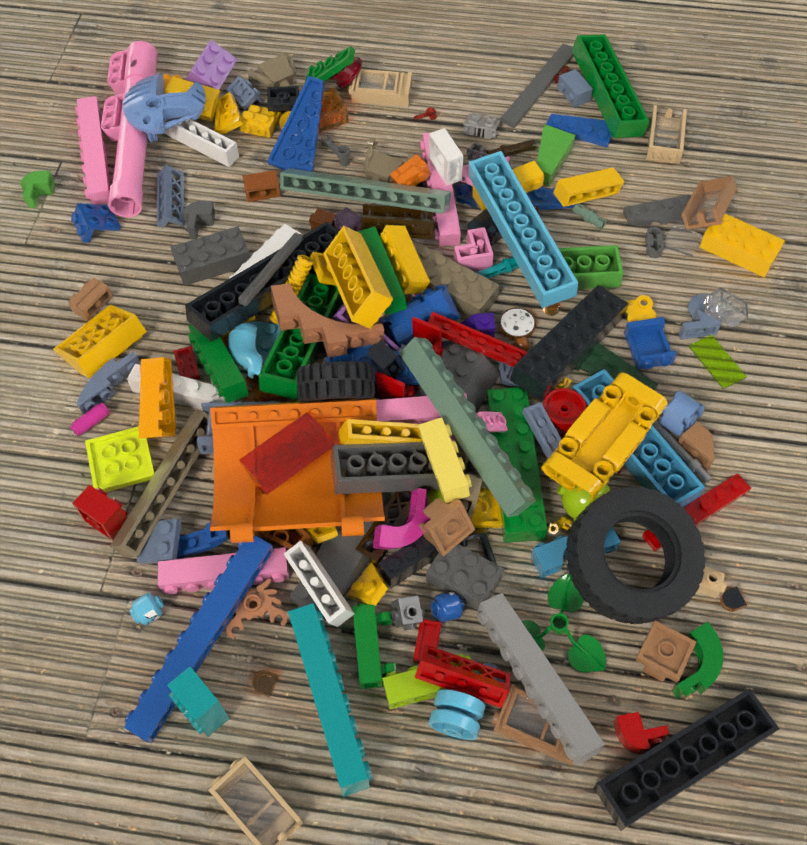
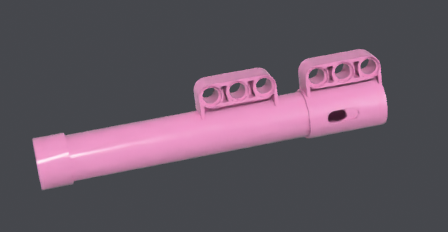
[101,41,158,217]

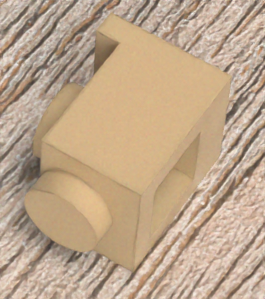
[697,567,728,599]

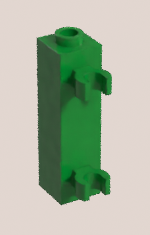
[353,602,397,690]

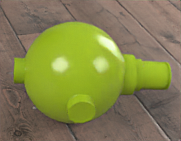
[557,483,611,523]

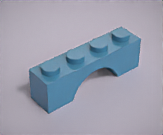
[531,527,620,579]

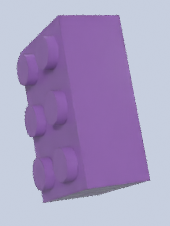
[185,40,238,90]

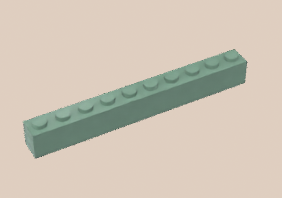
[280,168,451,214]
[399,337,536,517]

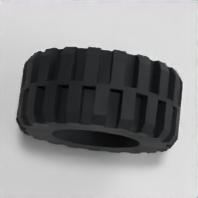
[296,361,375,402]

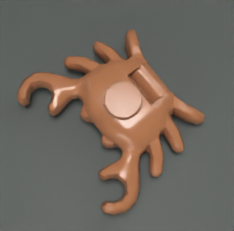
[226,579,288,640]

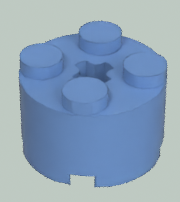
[659,390,705,437]

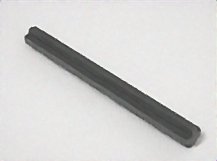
[238,232,302,306]

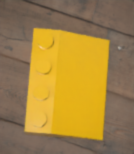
[53,304,147,379]

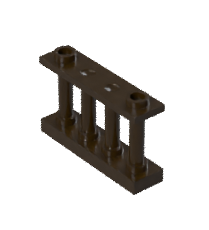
[361,204,434,239]

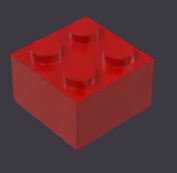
[72,485,128,541]

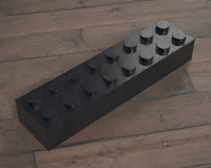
[510,285,629,401]
[594,688,780,831]

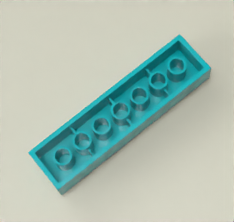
[288,603,372,797]

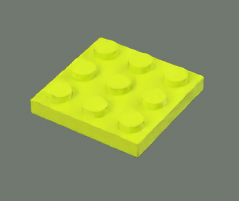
[85,426,155,492]

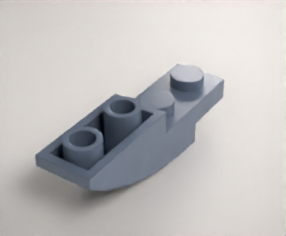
[77,351,141,414]

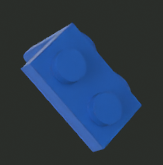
[71,203,120,243]

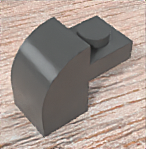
[183,201,216,239]

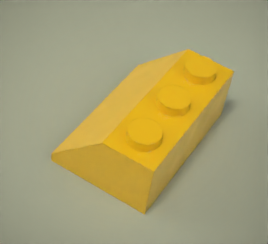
[165,77,221,122]

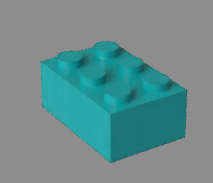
[167,667,229,737]

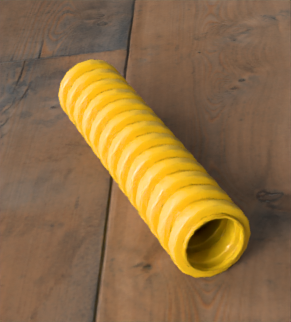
[270,255,313,324]

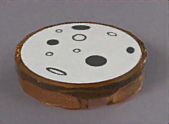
[499,308,536,341]

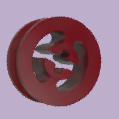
[330,56,362,88]

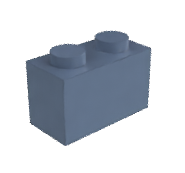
[557,69,593,108]

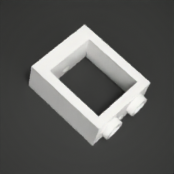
[429,128,463,186]

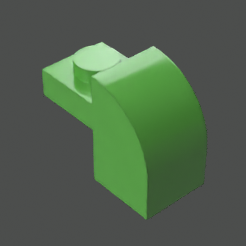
[20,171,55,208]

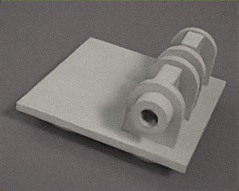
[463,113,501,140]

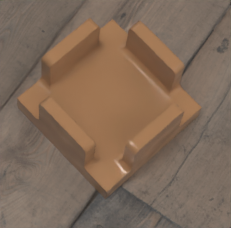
[418,498,475,557]
[636,620,696,682]

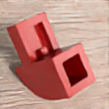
[613,711,670,754]

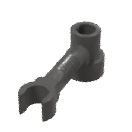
[321,135,350,166]

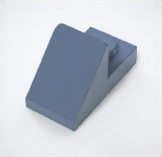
[679,309,721,340]

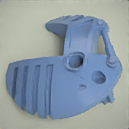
[123,73,206,143]

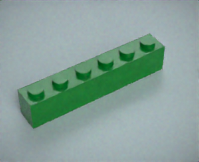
[358,227,407,315]
[187,324,249,404]

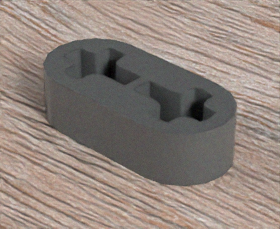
[645,227,664,258]

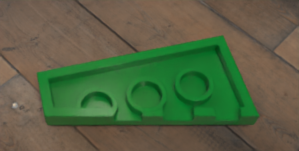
[305,46,355,82]

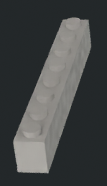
[477,593,605,766]

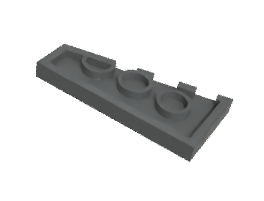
[623,194,690,225]

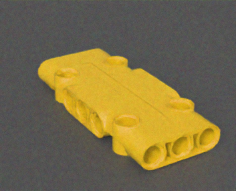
[542,373,668,502]

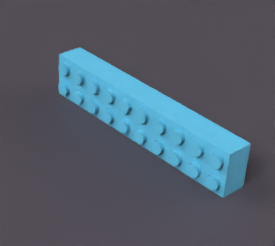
[469,151,578,308]

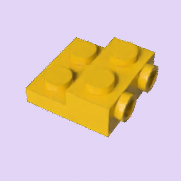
[239,105,282,138]

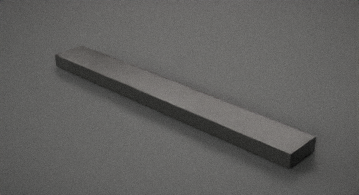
[500,43,574,128]

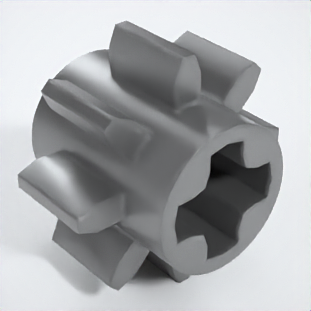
[466,143,487,161]

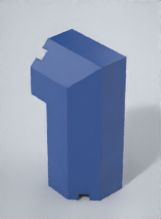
[378,284,460,348]

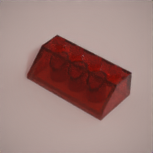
[239,412,335,494]

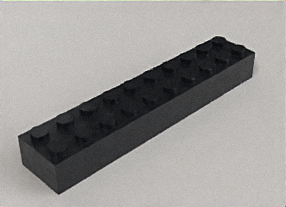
[185,222,339,342]

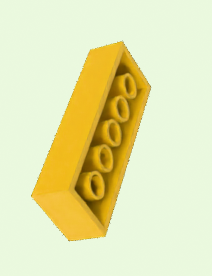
[323,226,393,329]

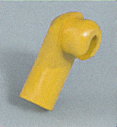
[548,517,572,534]

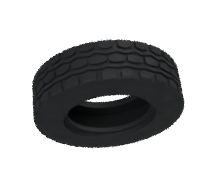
[566,486,706,624]

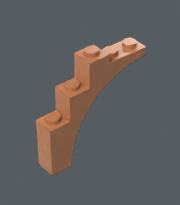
[271,283,384,357]

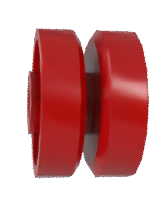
[543,388,587,439]

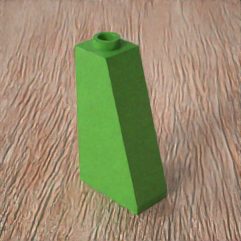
[537,124,575,187]

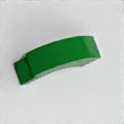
[672,622,723,698]

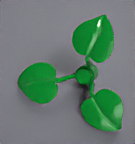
[522,573,606,673]

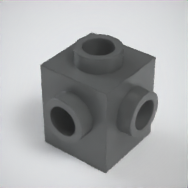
[391,596,424,631]

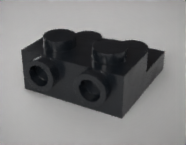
[267,86,299,112]

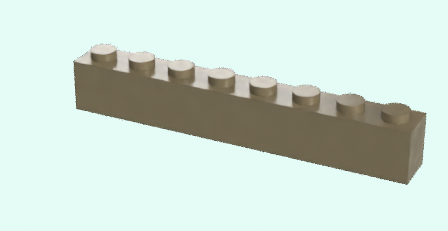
[109,411,208,558]

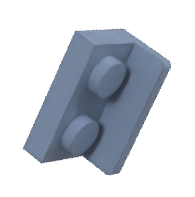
[226,76,263,111]

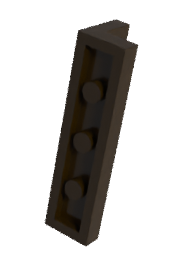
[355,491,412,568]

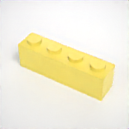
[418,417,472,504]

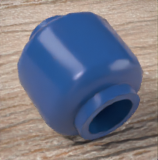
[431,592,465,622]

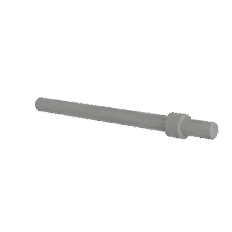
[652,420,712,483]

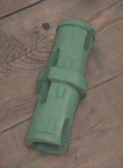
[573,203,607,230]

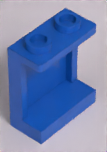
[624,317,677,370]

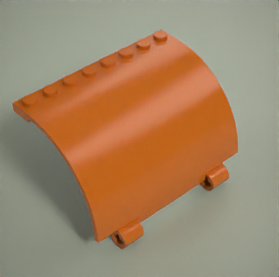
[210,398,385,543]

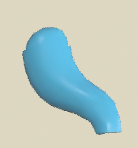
[228,323,262,378]

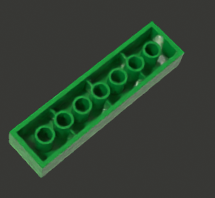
[572,34,650,139]
[259,273,342,400]
[486,388,547,543]

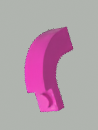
[373,488,431,550]

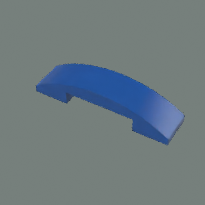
[177,522,228,559]

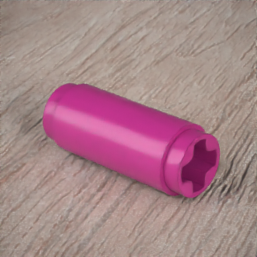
[69,402,110,436]

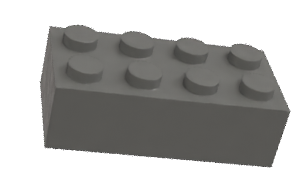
[170,226,250,286]

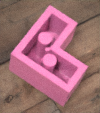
[453,227,494,271]

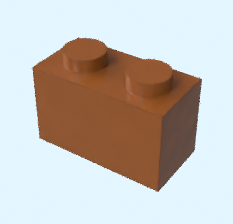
[242,170,281,202]

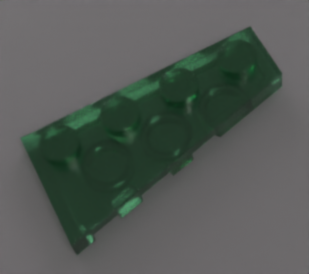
[574,343,658,390]

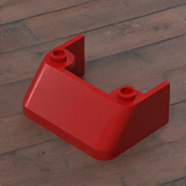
[375,317,443,400]

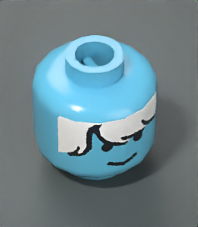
[130,593,164,625]

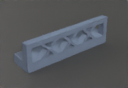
[157,165,184,228]
[522,402,569,459]

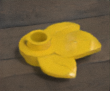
[625,295,656,322]

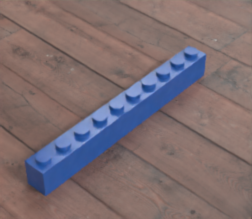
[124,535,274,744]

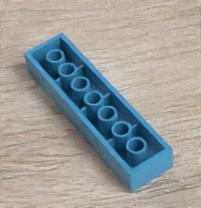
[572,369,705,507]

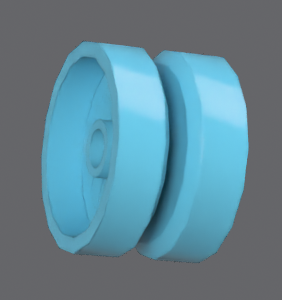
[428,690,485,740]

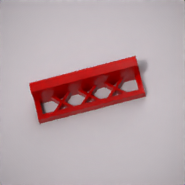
[414,644,511,708]

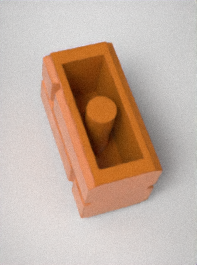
[390,154,431,186]

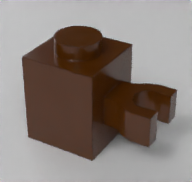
[309,208,338,230]

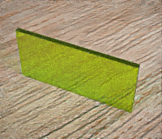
[689,335,747,389]

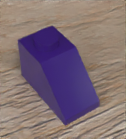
[461,313,496,337]

